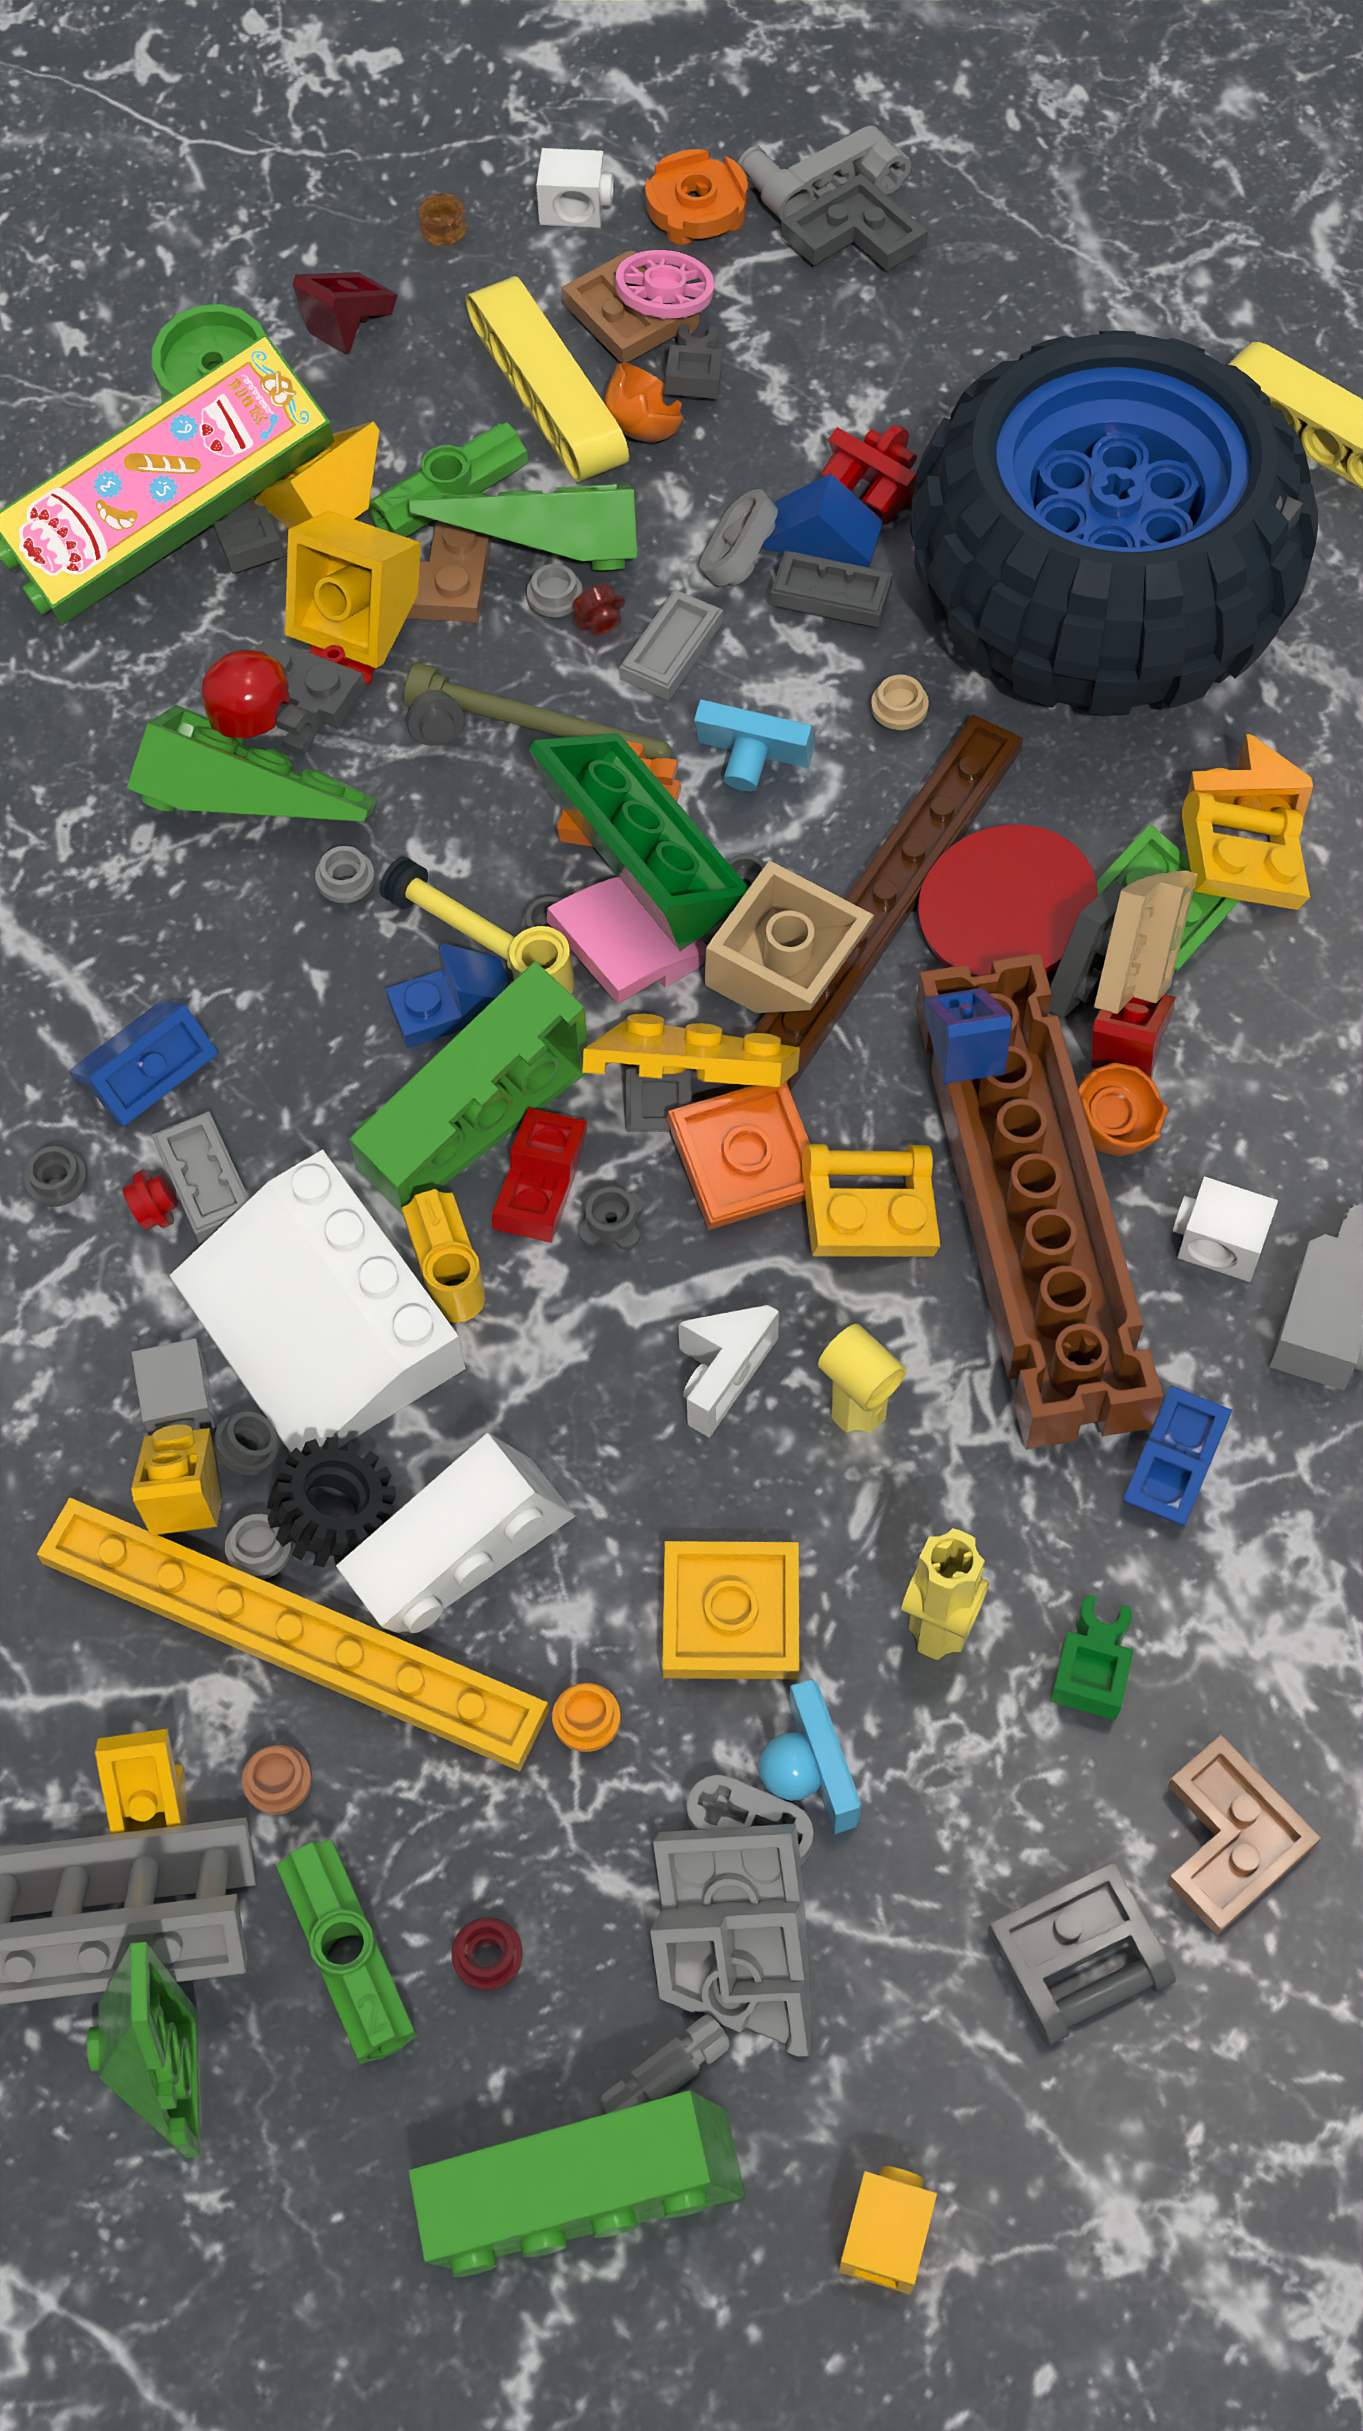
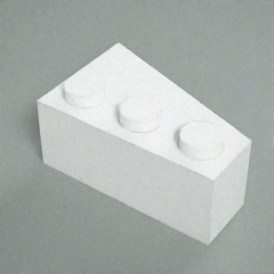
[336,1432,576,1636]

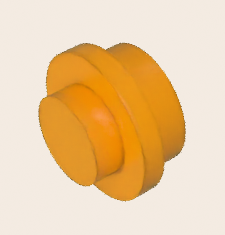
[552,1683,621,1752]

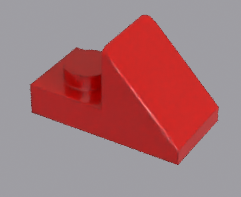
[1091,994,1176,1079]

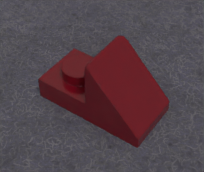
[292,272,398,354]

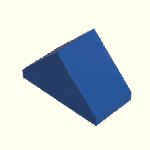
[763,473,883,568]
[922,988,1012,1084]

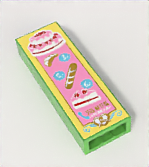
[0,334,334,626]

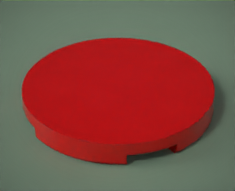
[918,824,1099,977]

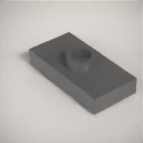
[771,550,893,628]

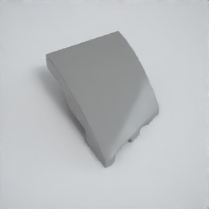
[650,1824,811,2057]

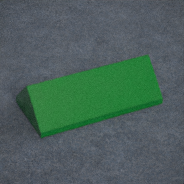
[529,733,749,952]

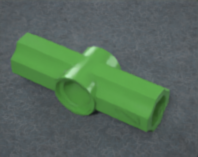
[368,422,528,537]
[276,1839,417,2064]

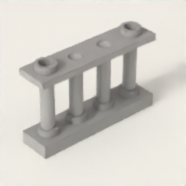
[0,1817,256,2005]

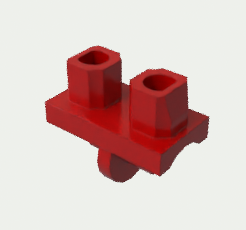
[820,424,917,524]

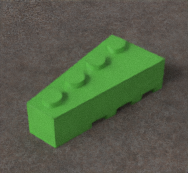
[349,961,588,1215]
[409,2090,746,2277]

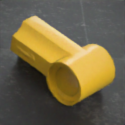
[401,1189,486,1323]

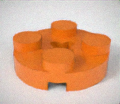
[645,149,748,245]

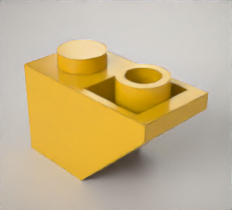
[131,1425,222,1535]

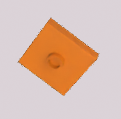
[666,1082,810,1230]

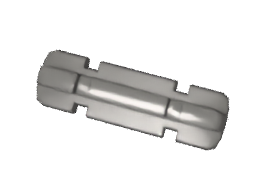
[600,2015,730,2114]

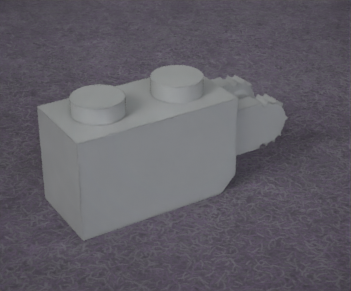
[1269,1204,1363,1391]

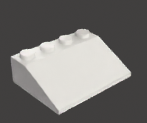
[170,1149,465,1453]

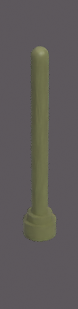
[404,662,671,759]

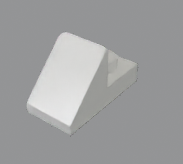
[678,1305,779,1438]

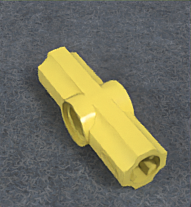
[901,1528,990,1660]

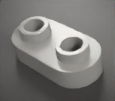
[700,489,778,586]

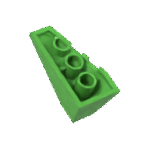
[409,483,637,570]

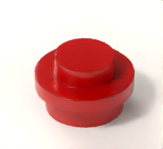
[123,1169,178,1230]

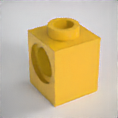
[839,2166,937,2295]

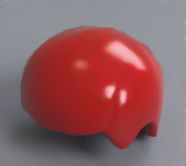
[201,649,290,738]

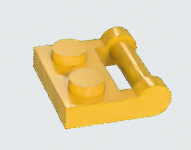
[1182,791,1310,910]
[802,1144,940,1257]

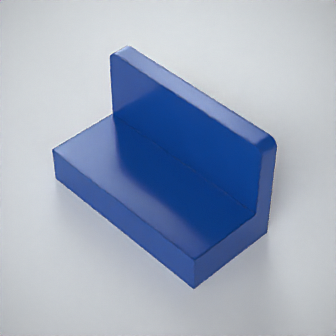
[69,1000,219,1126]

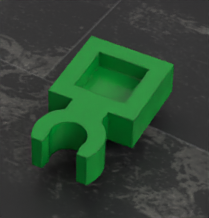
[1049,1595,1134,1721]

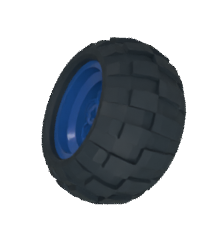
[910,330,1318,716]

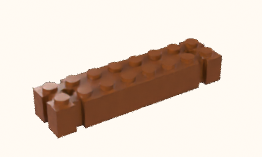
[916,953,1163,1450]

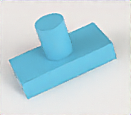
[694,699,815,792]

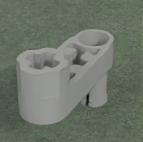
[738,126,911,220]

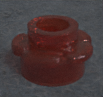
[572,584,625,635]

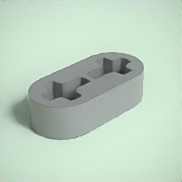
[687,1775,814,1866]

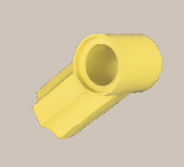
[818,1324,907,1433]

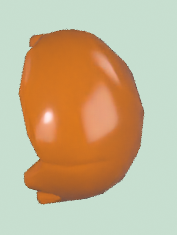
[604,363,684,443]
[1078,1062,1168,1157]

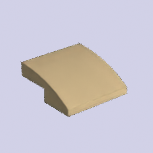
[1094,871,1198,1014]

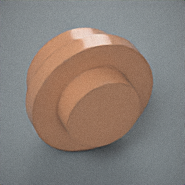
[242,1745,312,1815]

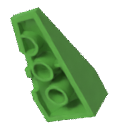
[127,705,378,822]
[87,1942,201,2158]

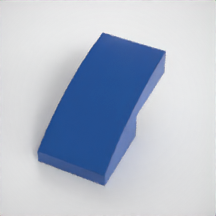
[1122,1385,1232,1527]

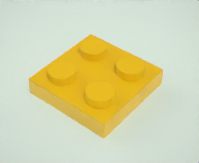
[662,1541,799,1679]

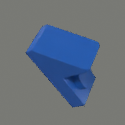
[385,944,511,1049]

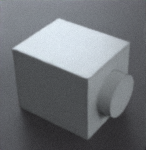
[131,1338,217,1436]

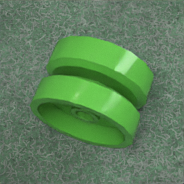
[152,304,265,402]

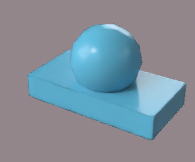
[758,1679,861,1834]

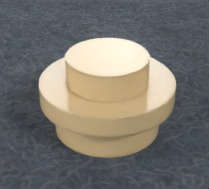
[871,675,929,730]

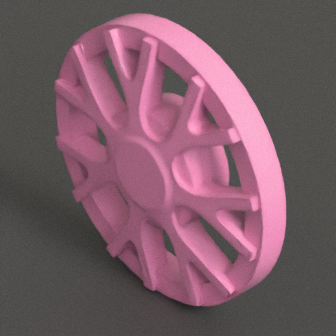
[615,250,714,319]

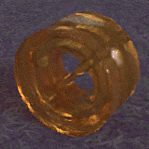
[418,193,467,246]

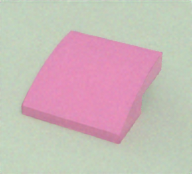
[547,877,707,1004]

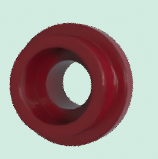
[451,1917,523,1991]

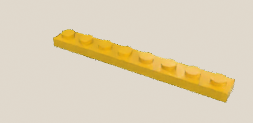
[37,1498,549,1772]

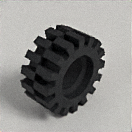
[267,1437,396,1568]

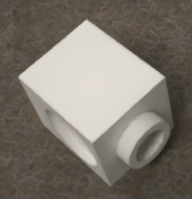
[536,148,614,228]
[1172,1176,1278,1282]

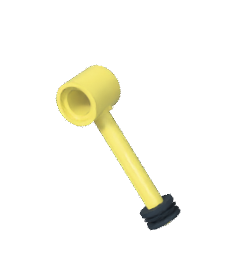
[380,856,575,995]

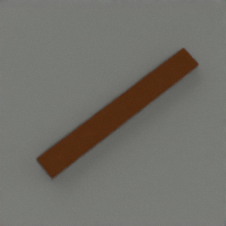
[752,715,1023,1090]

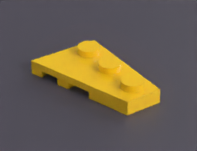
[582,1014,800,1087]

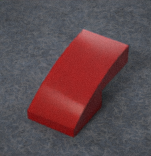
[492,1108,587,1243]

